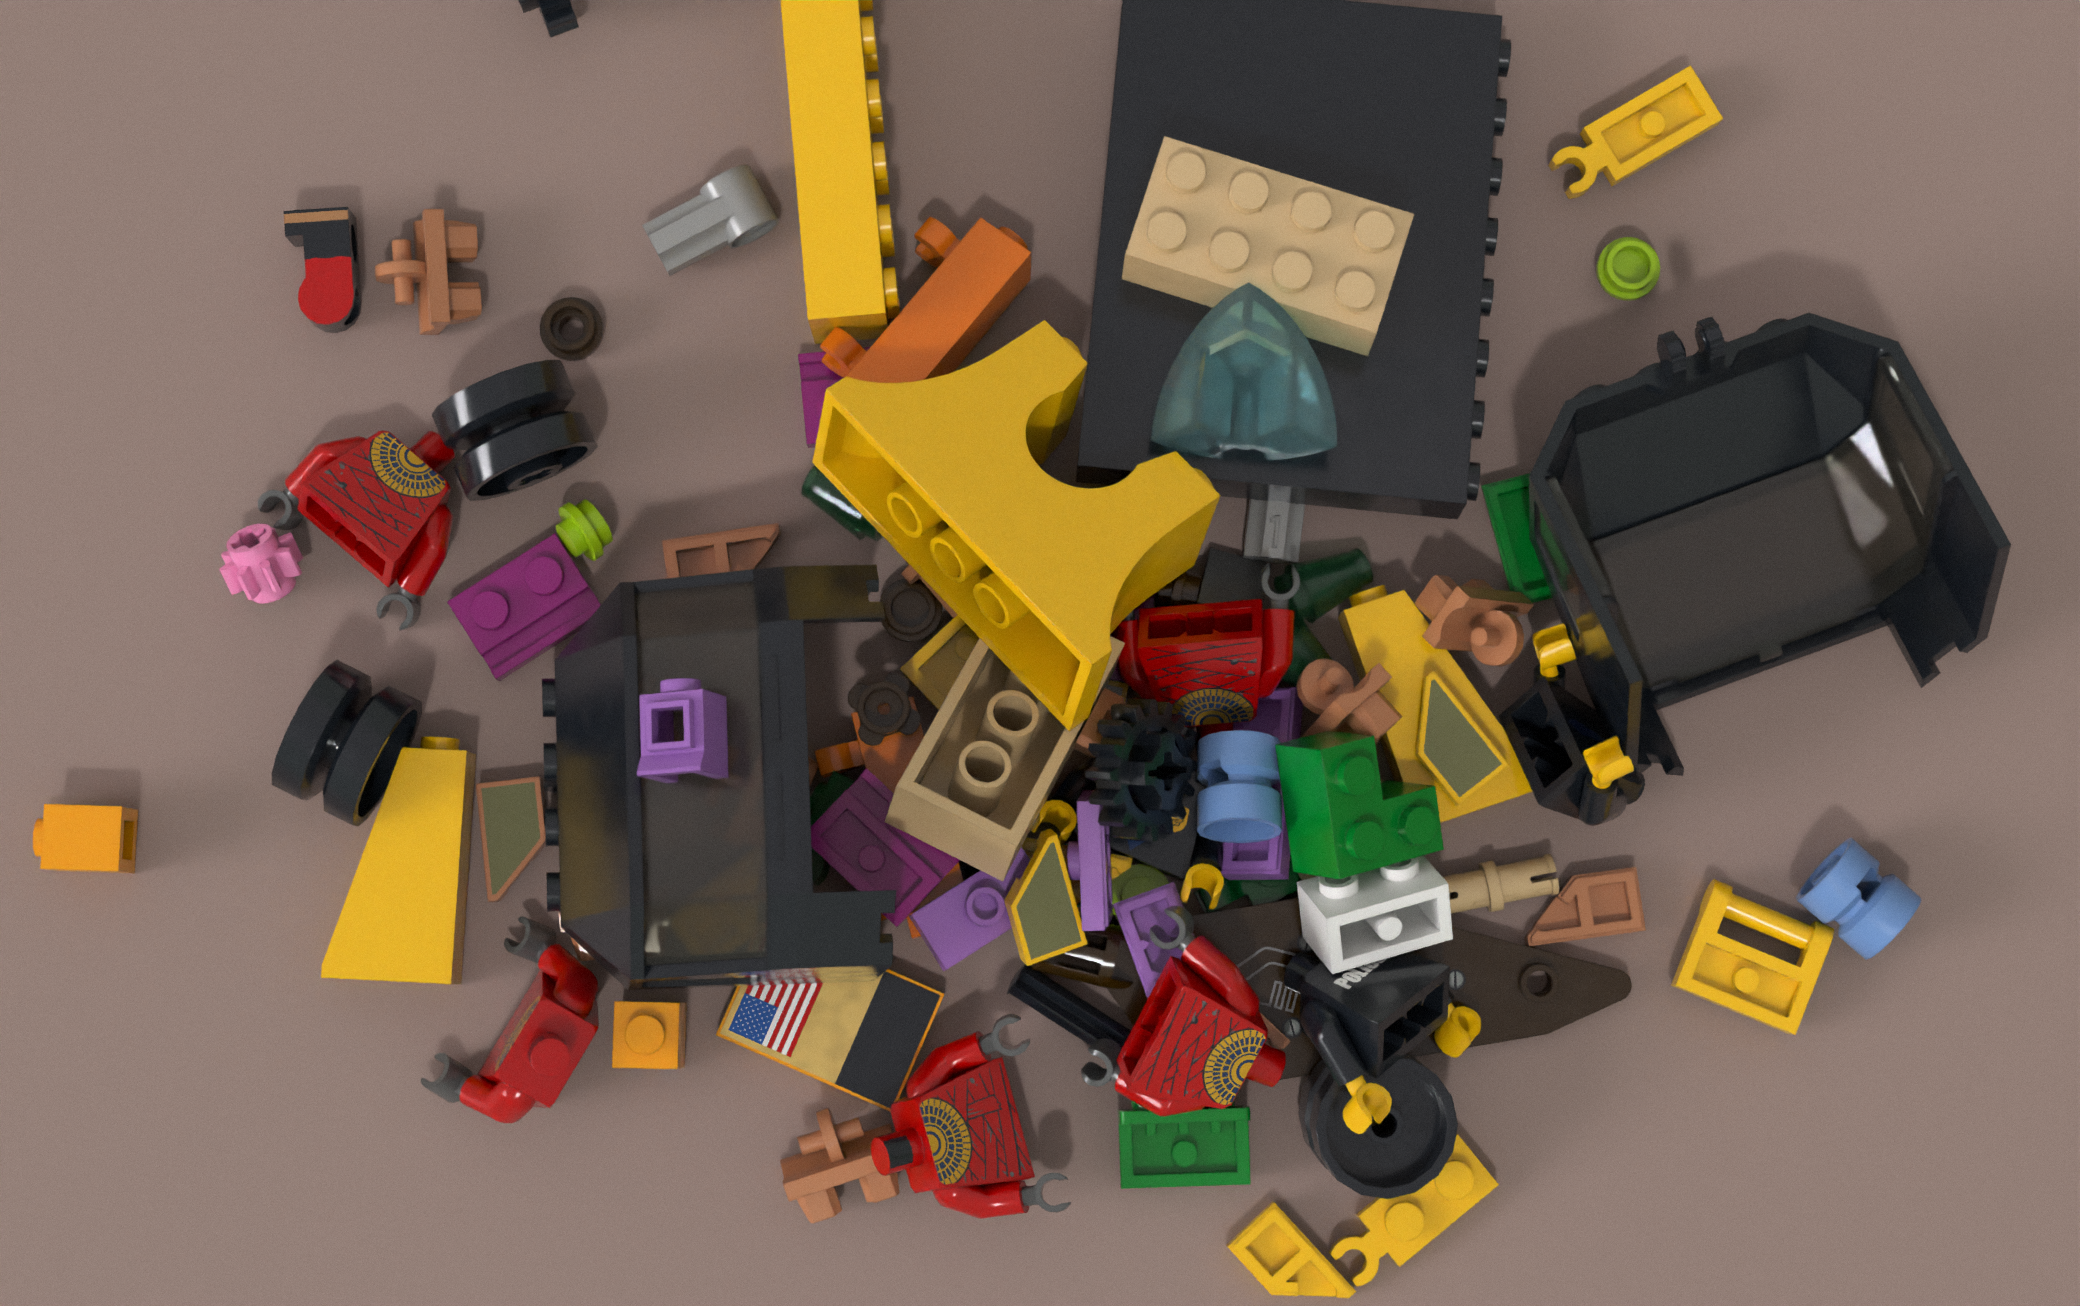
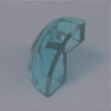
[1151,282,1337,460]

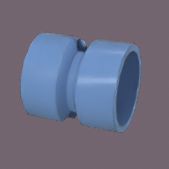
[1197,730,1282,843]
[1796,837,1922,960]

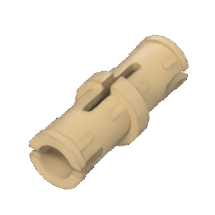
[1443,854,1559,914]

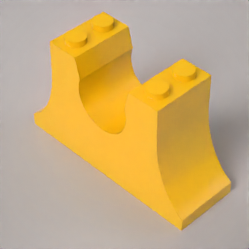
[812,320,1221,731]

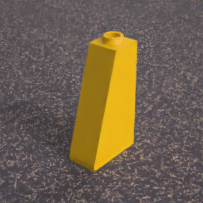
[1338,585,1533,823]
[321,737,476,984]

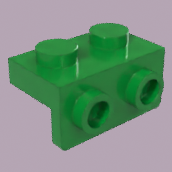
[1118,1099,1251,1189]

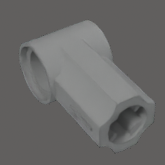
[642,165,779,276]
[1243,499,1305,564]

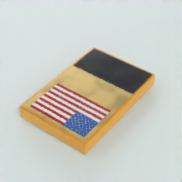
[716,920,945,1112]

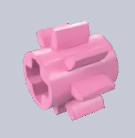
[219,524,303,604]

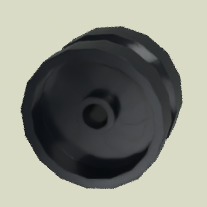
[432,360,598,501]
[271,660,422,827]
[1298,1053,1458,1199]

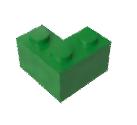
[1275,731,1444,879]

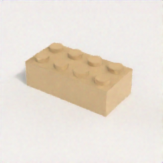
[1122,136,1414,356]
[885,636,1125,882]

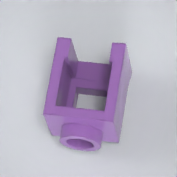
[637,678,729,783]

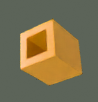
[33,804,138,874]
[612,1001,687,1069]

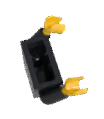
[1498,623,1645,826]
[1031,727,1224,909]
[1284,951,1481,1134]

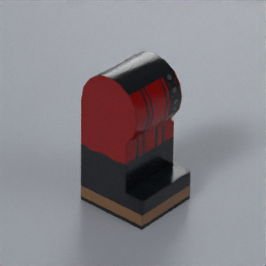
[284,207,361,333]

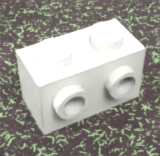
[1297,856,1453,974]

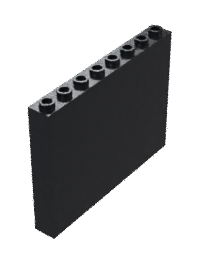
[1076,0,1511,520]

